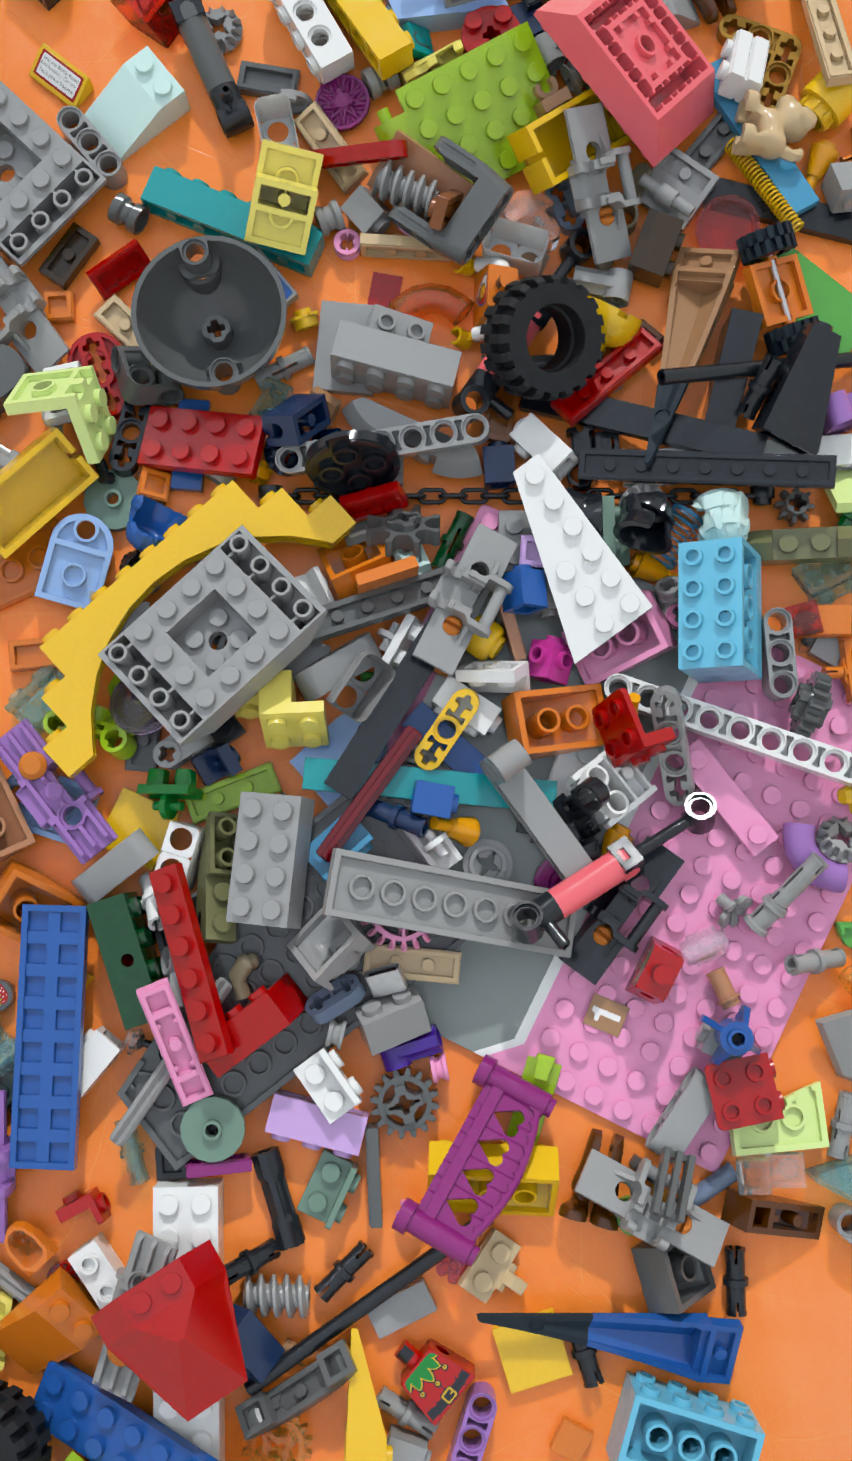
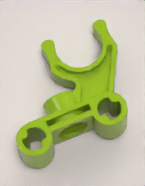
[43,674,153,760]

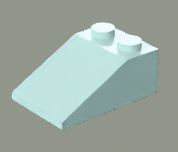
[84,46,191,162]

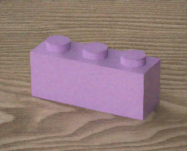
[264,1089,369,1158]

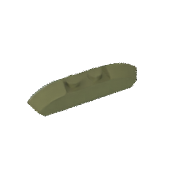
[746,526,852,566]

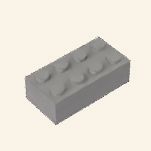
[330,319,462,409]
[226,791,315,929]

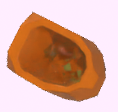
[4,1221,59,1277]

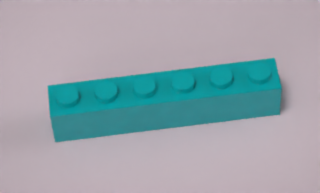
[140,166,325,278]

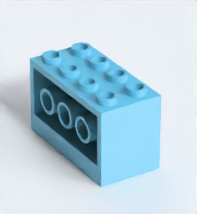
[678,537,762,683]
[606,1370,766,1461]

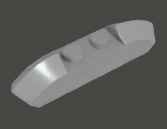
[341,397,483,478]

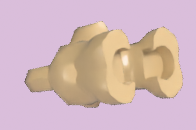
[732,89,818,163]

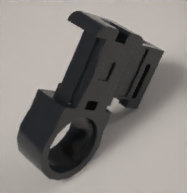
[566,426,619,492]
[553,777,610,847]

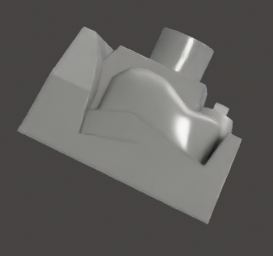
[286,908,376,991]

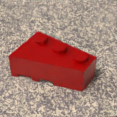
[195,973,308,1078]

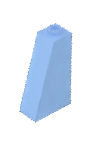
[385,0,508,33]

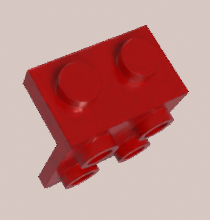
[592,688,676,768]
[704,1052,785,1131]

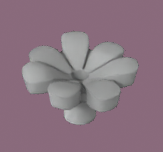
[715,893,753,929]

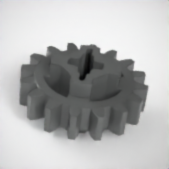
[788,671,833,738]
[370,1066,439,1139]

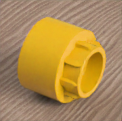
[799,70,852,132]

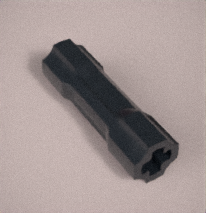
[251,1146,306,1251]

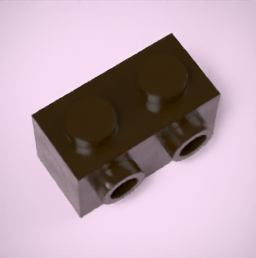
[627,208,686,288]

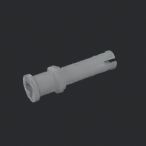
[743,852,829,937]

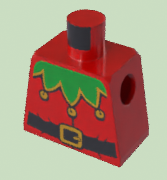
[625,935,684,1004]
[394,1338,475,1426]

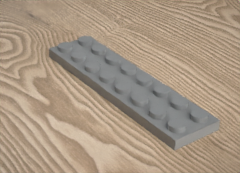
[321,848,578,958]

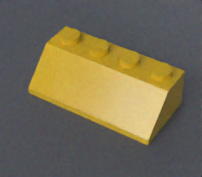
[427,1140,560,1217]

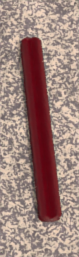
[316,726,422,863]

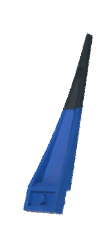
[476,1313,744,1384]

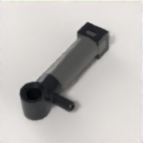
[169,0,255,139]

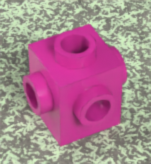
[527,635,573,686]

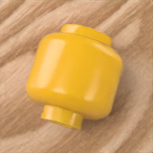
[465,614,507,661]

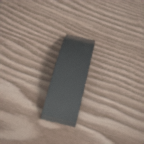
[235,1339,358,1440]

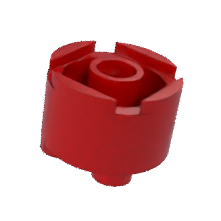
[461,5,520,54]

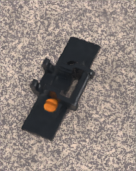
[559,836,685,985]

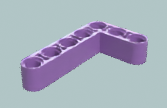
[446,1381,497,1461]

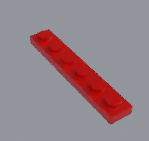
[149,863,234,1064]

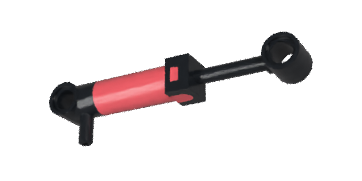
[452,228,593,420]
[510,792,717,950]

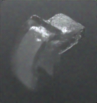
[499,190,561,254]
[736,1152,807,1195]

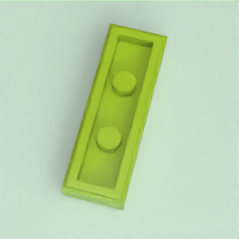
[185,762,282,825]

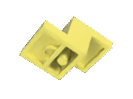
[244,139,324,255]
[235,670,329,750]

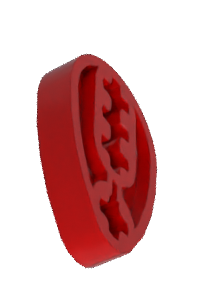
[67,332,124,420]

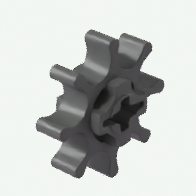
[366,505,440,557]

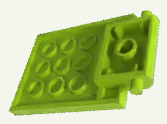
[374,21,551,183]

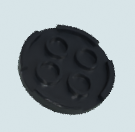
[304,430,400,497]

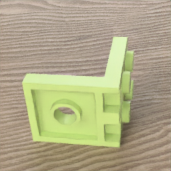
[3,365,117,464]

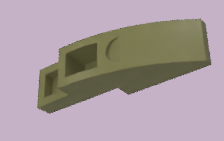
[196,811,238,944]

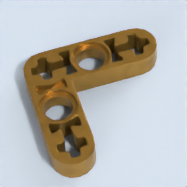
[716,14,802,109]

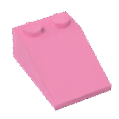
[561,590,678,685]

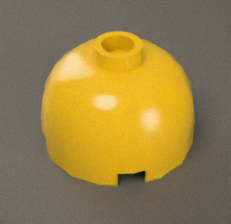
[587,295,643,353]

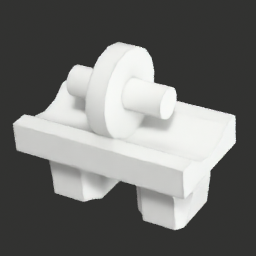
[377,613,423,670]
[403,815,463,869]

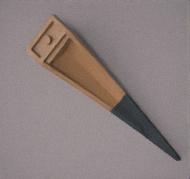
[645,247,741,469]

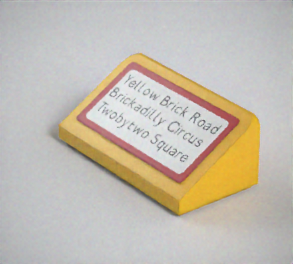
[29,43,94,108]

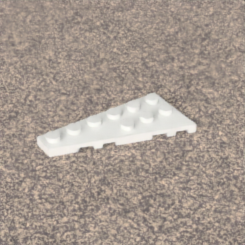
[513,453,653,664]

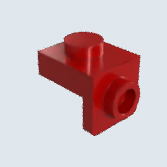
[55,1186,111,1225]

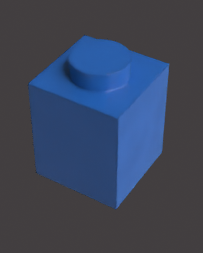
[502,564,548,616]
[409,780,459,819]

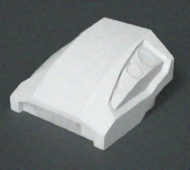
[566,750,658,830]

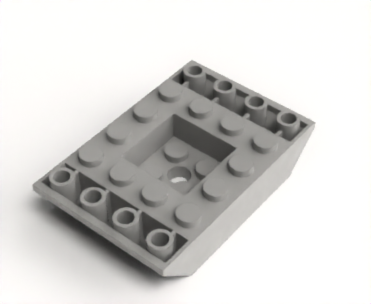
[0,80,108,267]
[97,525,328,746]

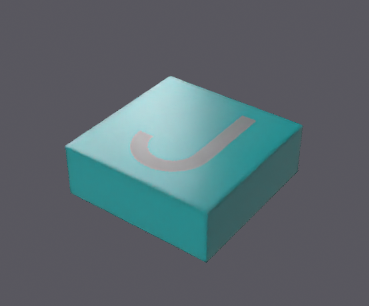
[401,21,434,60]

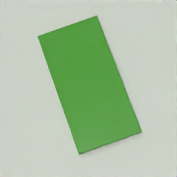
[777,248,852,353]

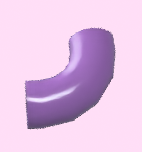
[782,822,848,893]

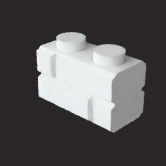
[715,29,770,103]

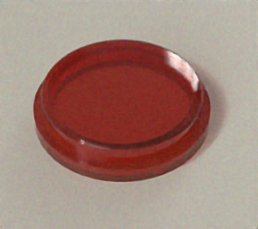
[695,195,760,250]

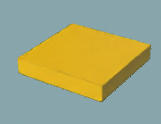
[106,787,181,870]
[492,1307,573,1394]

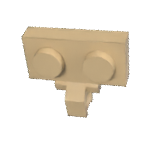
[457,1227,528,1304]

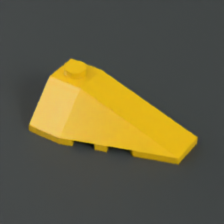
[344,1328,393,1461]

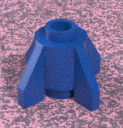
[699,1004,761,1065]

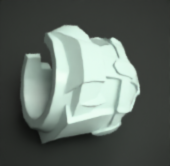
[691,487,750,541]

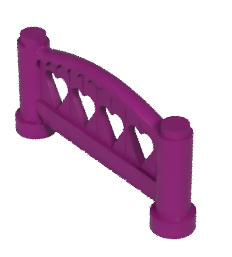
[391,1054,557,1267]

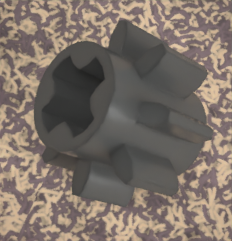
[773,488,815,527]

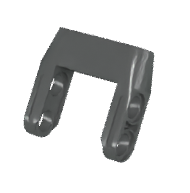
[387,136,514,266]

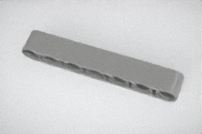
[275,413,490,476]

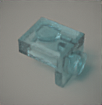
[249,377,294,416]

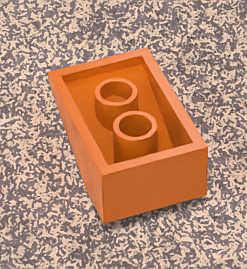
[501,683,605,759]
[0,858,91,942]
[0,1266,100,1375]

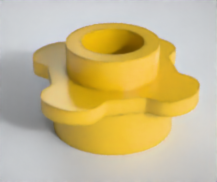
[289,307,319,332]

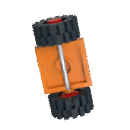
[736,220,819,357]

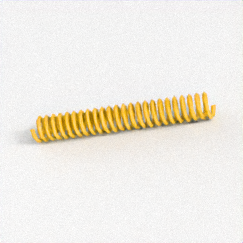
[724,137,804,233]

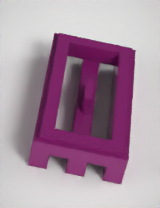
[185,1153,252,1179]

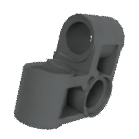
[111,345,184,406]

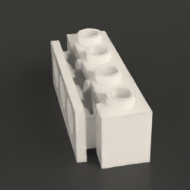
[269,0,355,85]

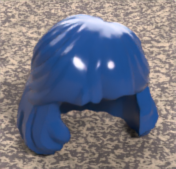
[126,495,187,552]

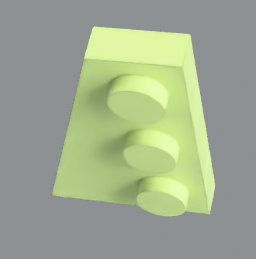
[729,1081,830,1156]

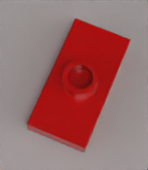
[85,239,151,301]
[339,481,409,522]

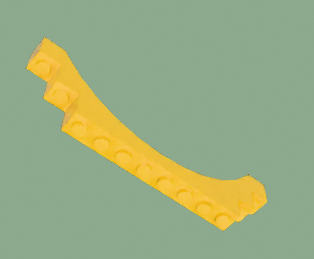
[39,480,356,779]

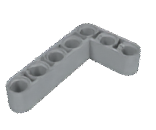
[479,739,593,881]

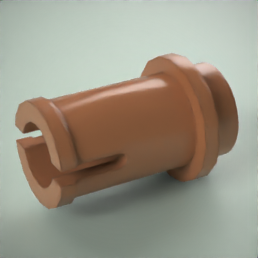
[706,966,741,1010]

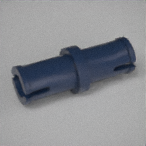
[366,799,430,838]

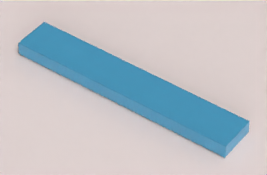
[710,58,820,216]

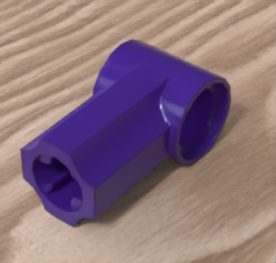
[380,1024,444,1072]

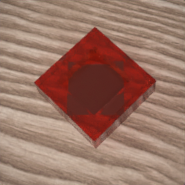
[785,599,824,639]

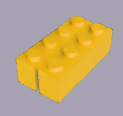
[507,88,631,195]
[0,427,99,559]

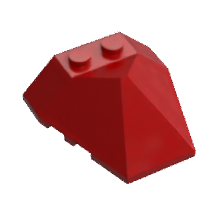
[91,1240,248,1422]

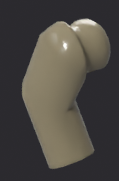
[229,953,259,1001]

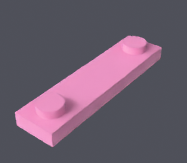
[673,738,779,857]
[136,977,214,1107]

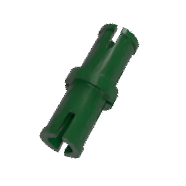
[431,510,475,569]

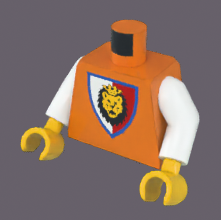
[451,257,518,350]

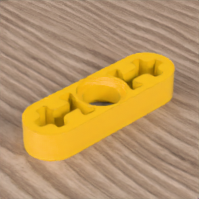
[414,688,480,770]

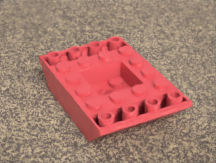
[533,0,715,168]

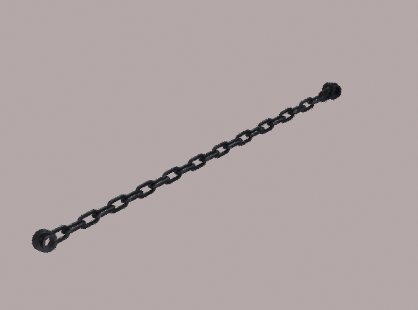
[258,485,775,506]

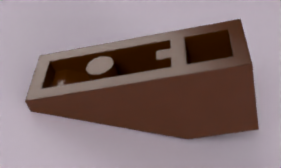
[721,1187,825,1240]

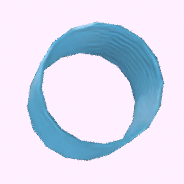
[651,503,703,570]

